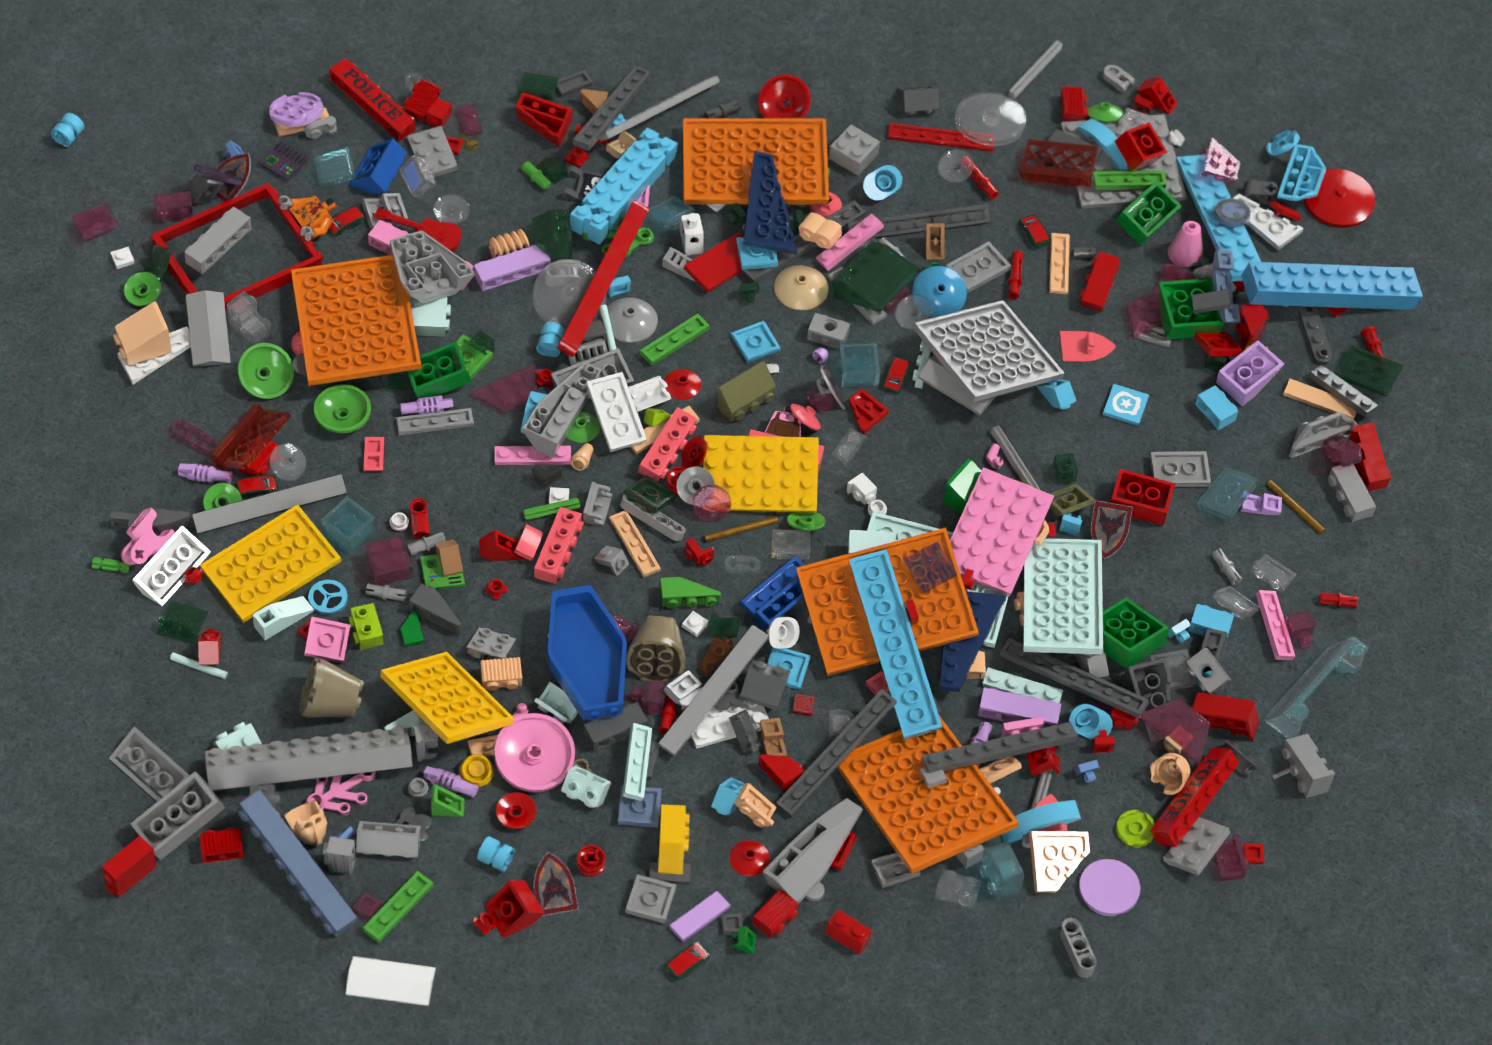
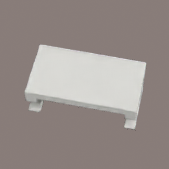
[628,376,671,412]

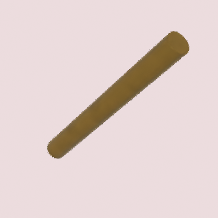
[1266,480,1325,534]
[704,516,778,542]

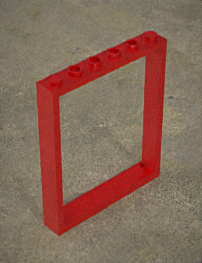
[151,183,323,312]

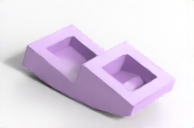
[1240,493,1282,515]

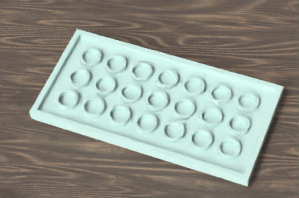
[1024,538,1103,654]

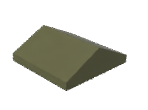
[1050,483,1095,516]

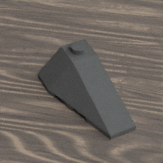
[1124,657,1171,743]

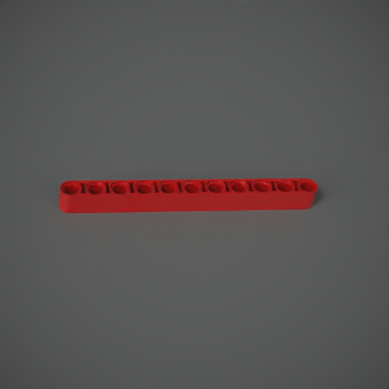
[557,200,649,357]

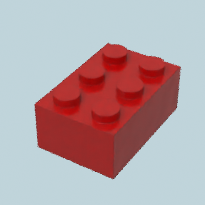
[1111,469,1175,526]

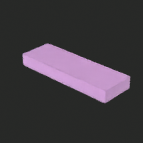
[670,891,730,942]

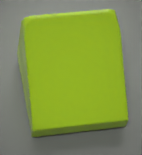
[644,408,671,426]

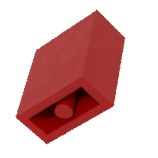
[102,836,157,897]

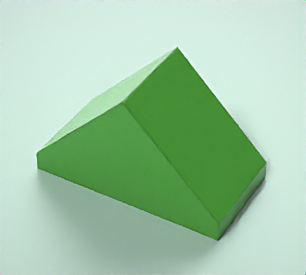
[432,784,464,817]

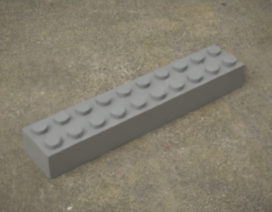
[205,727,412,790]

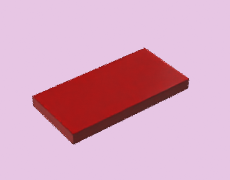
[684,232,743,293]

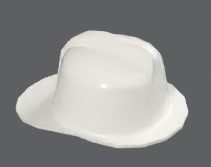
[766,617,800,649]

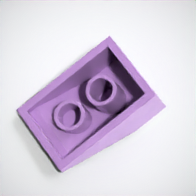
[1216,340,1284,406]

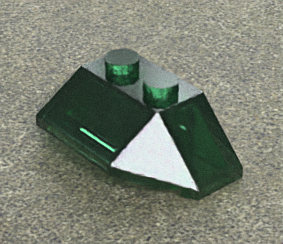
[532,209,572,262]

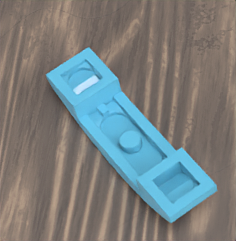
[1077,119,1131,171]
[1001,800,1081,844]

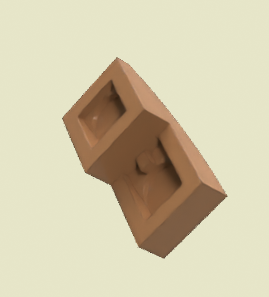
[760,718,787,757]

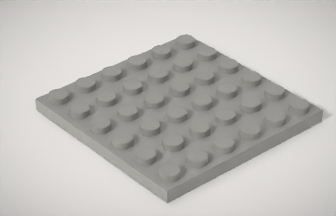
[1061,114,1187,209]
[913,300,1064,402]

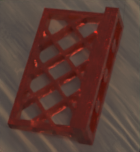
[1019,139,1098,188]
[210,403,291,470]

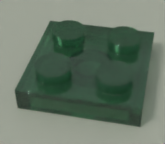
[624,476,677,514]

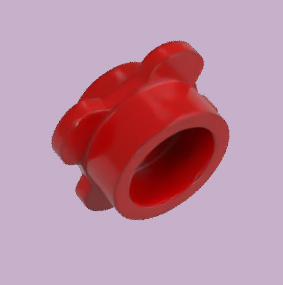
[536,369,554,387]
[184,566,204,585]
[484,579,508,600]
[473,913,496,934]

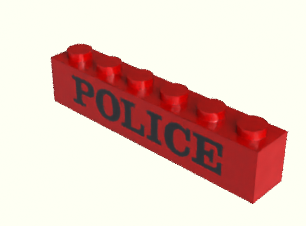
[329,58,416,142]
[1150,747,1239,847]

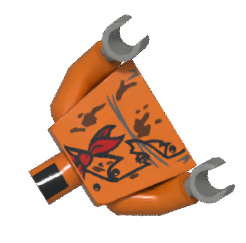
[278,195,336,241]

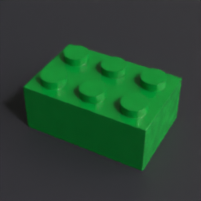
[1115,181,1182,246]
[407,341,472,398]

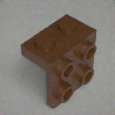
[698,636,754,682]

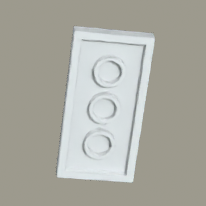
[586,372,647,452]
[691,701,769,749]

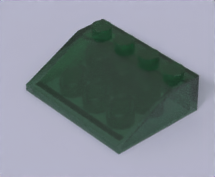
[832,240,920,312]

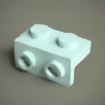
[534,682,578,724]
[212,722,262,749]

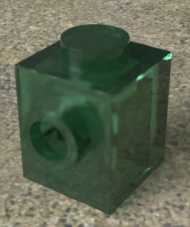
[1053,453,1078,484]

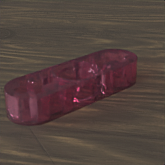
[171,419,220,456]

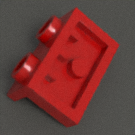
[1027,746,1061,776]

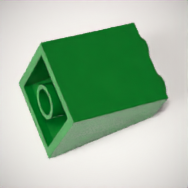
[943,458,982,515]

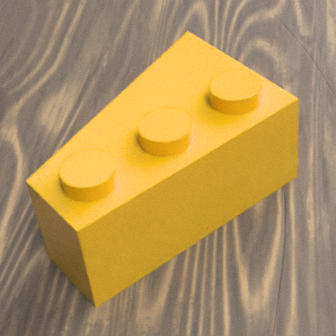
[658,805,689,874]

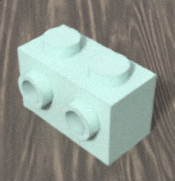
[561,765,611,808]

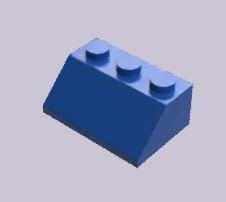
[348,138,407,195]

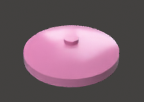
[494,713,575,792]

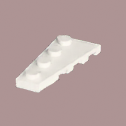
[1233,194,1303,250]
[117,326,191,384]

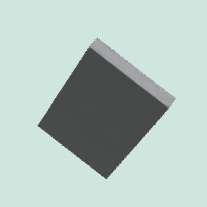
[1038,129,1102,178]

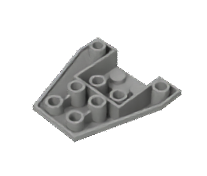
[389,230,475,304]

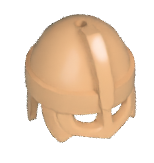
[1150,753,1190,795]
[284,800,328,845]

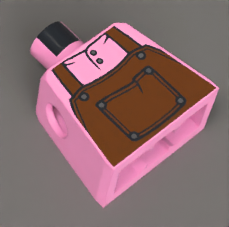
[765,406,801,437]

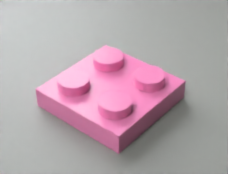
[304,617,350,664]

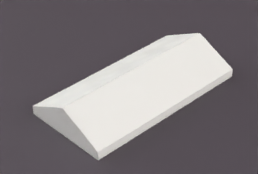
[132,526,211,606]
[346,956,436,1006]

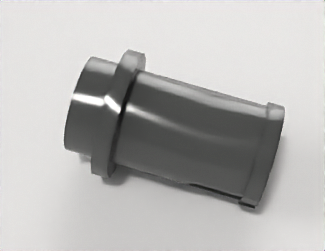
[1073,245,1096,260]

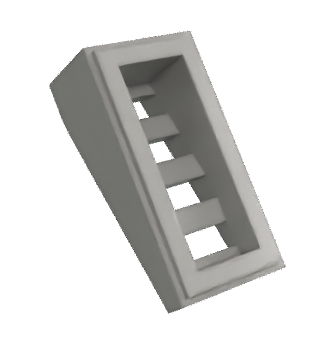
[662,247,695,281]
[568,338,608,366]

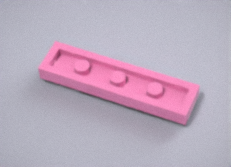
[816,213,884,271]
[495,446,571,465]
[1256,590,1296,661]

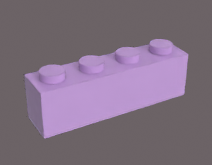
[474,243,551,291]
[978,687,1061,728]

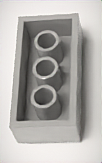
[130,772,225,860]

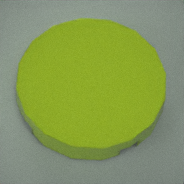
[1116,810,1155,847]

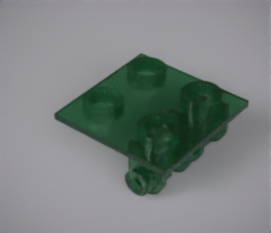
[517,72,559,103]
[157,601,208,644]

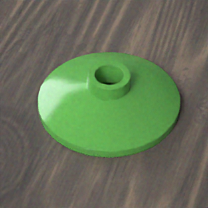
[1088,102,1123,123]
[124,272,161,307]
[566,412,600,443]
[203,483,242,511]
[787,512,825,532]

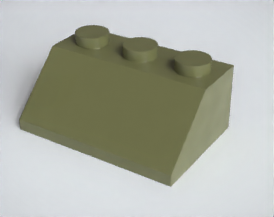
[717,361,776,423]

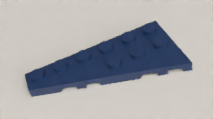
[743,151,798,255]
[940,591,1007,692]

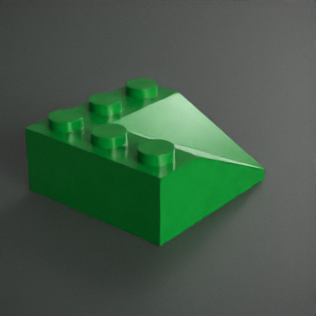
[1158,279,1224,340]
[1103,598,1169,669]

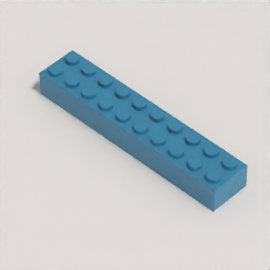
[1241,262,1423,310]

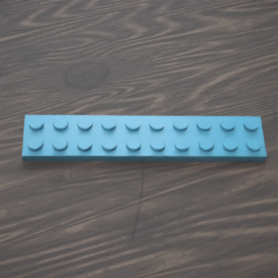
[1176,154,1261,282]
[849,549,942,740]

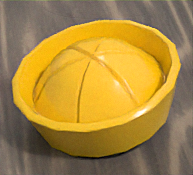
[459,754,494,787]

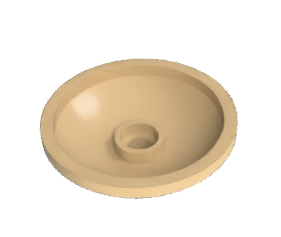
[774,265,829,310]

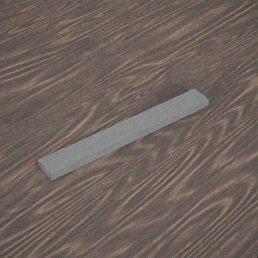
[599,76,720,141]
[192,474,347,533]
[659,625,769,757]

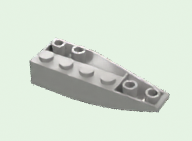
[522,362,602,458]
[763,799,862,903]

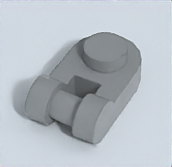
[1103,65,1135,93]
[304,116,337,139]

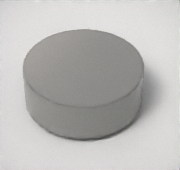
[805,882,825,902]

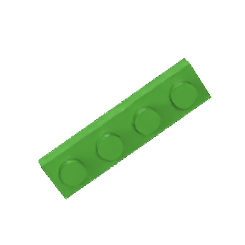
[1093,171,1167,190]
[640,314,710,366]
[363,871,433,943]

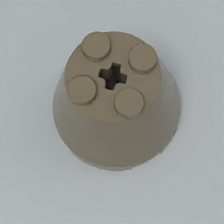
[626,615,686,684]
[299,657,364,718]

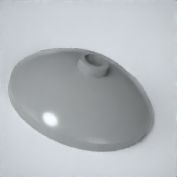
[602,297,658,343]

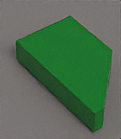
[401,610,424,647]

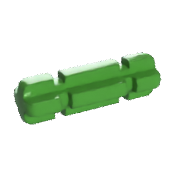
[92,557,131,573]

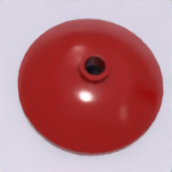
[758,74,811,119]

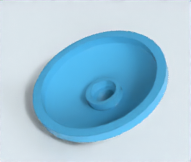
[912,266,967,318]

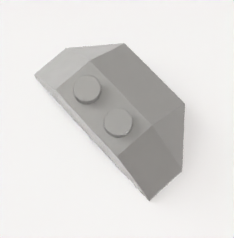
[1289,412,1358,459]

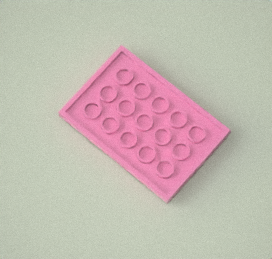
[950,467,1054,596]

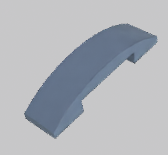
[1212,250,1240,323]

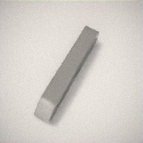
[620,494,686,541]

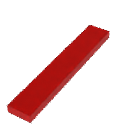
[888,123,995,152]

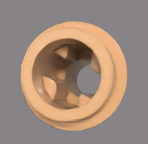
[571,443,594,471]

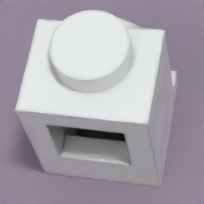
[847,473,877,505]

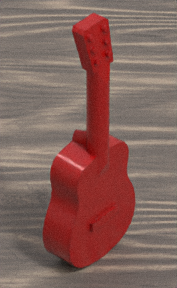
[374,208,462,253]

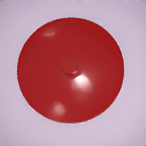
[1304,169,1375,228]

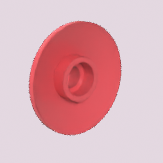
[790,404,821,431]

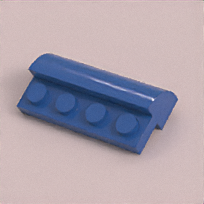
[740,556,804,629]

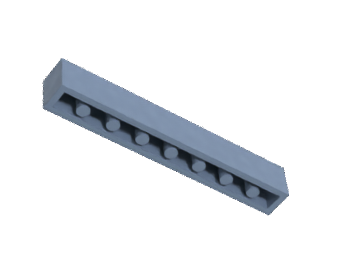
[238,790,357,937]

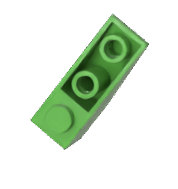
[660,577,721,609]

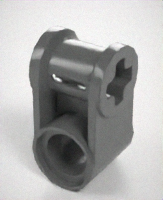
[1243,180,1279,204]

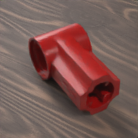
[410,498,430,539]

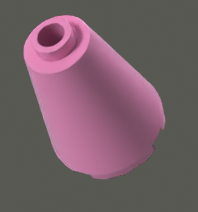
[1167,221,1203,268]

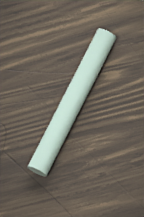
[599,305,616,351]
[170,653,228,680]

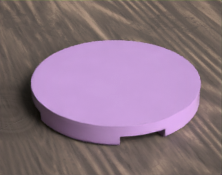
[269,92,324,127]
[1079,859,1140,916]

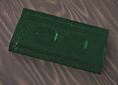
[1336,345,1403,397]

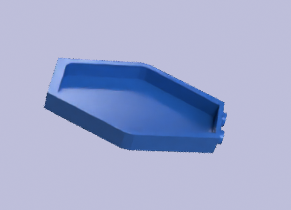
[547,585,627,721]

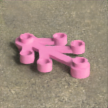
[306,771,376,815]

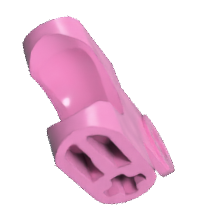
[121,507,175,565]

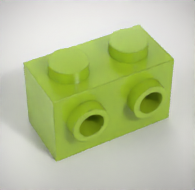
[348,603,384,650]

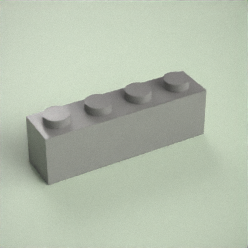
[184,207,252,274]

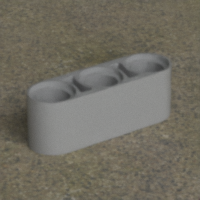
[1060,918,1096,978]

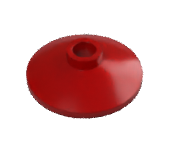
[664,369,701,400]
[681,436,707,469]
[496,792,537,829]
[729,840,770,876]

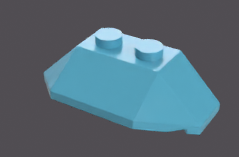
[1277,144,1326,201]

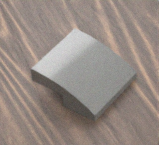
[362,193,408,230]

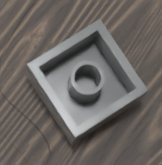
[829,125,880,176]

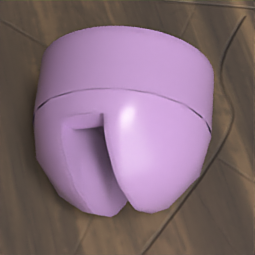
[812,348,828,364]

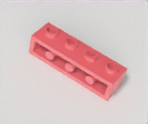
[638,407,697,483]
[534,507,584,584]

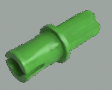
[521,161,551,190]

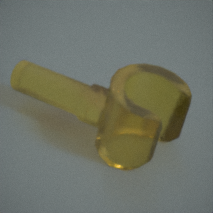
[459,133,479,152]

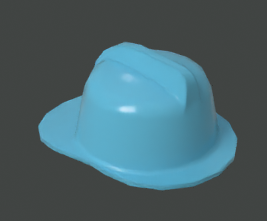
[863,165,902,200]
[1069,704,1113,739]

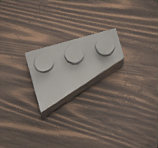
[1282,734,1335,798]

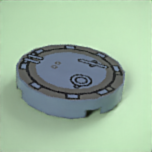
[1214,198,1251,227]

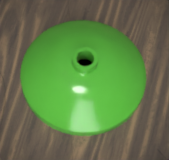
[237,343,294,399]
[314,385,371,433]

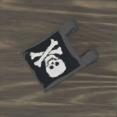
[562,165,604,201]

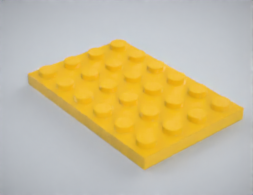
[702,435,819,513]
[200,504,342,623]
[380,652,514,744]

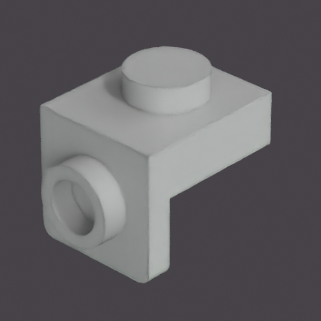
[594,545,629,576]

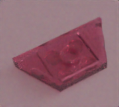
[1201,138,1240,185]
[1126,290,1162,339]
[471,363,537,415]
[1140,699,1210,765]

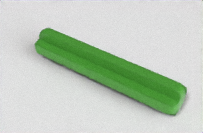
[524,498,580,521]

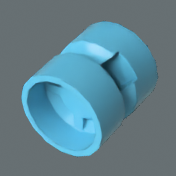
[51,113,84,147]
[536,322,565,357]
[477,836,515,872]

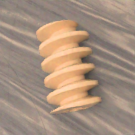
[489,229,530,259]

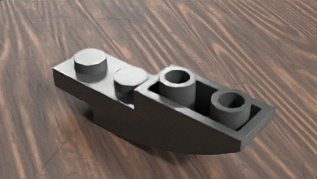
[110,508,191,535]

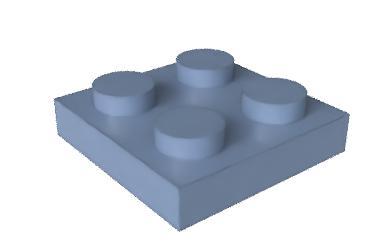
[618,785,661,828]

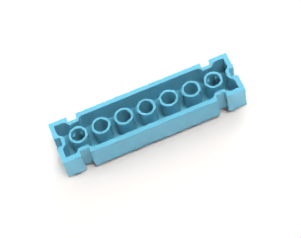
[569,128,678,245]

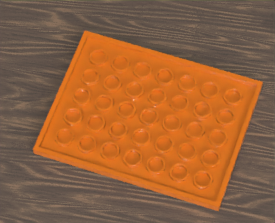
[683,119,829,204]
[291,255,422,386]
[796,528,979,676]
[837,715,1018,874]

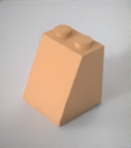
[113,301,172,366]

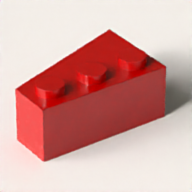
[516,92,573,148]
[1079,251,1120,312]
[1346,422,1391,491]
[1191,692,1259,742]

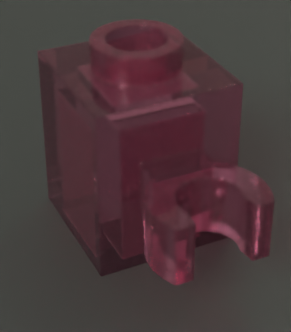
[1285,610,1316,648]
[631,680,668,713]

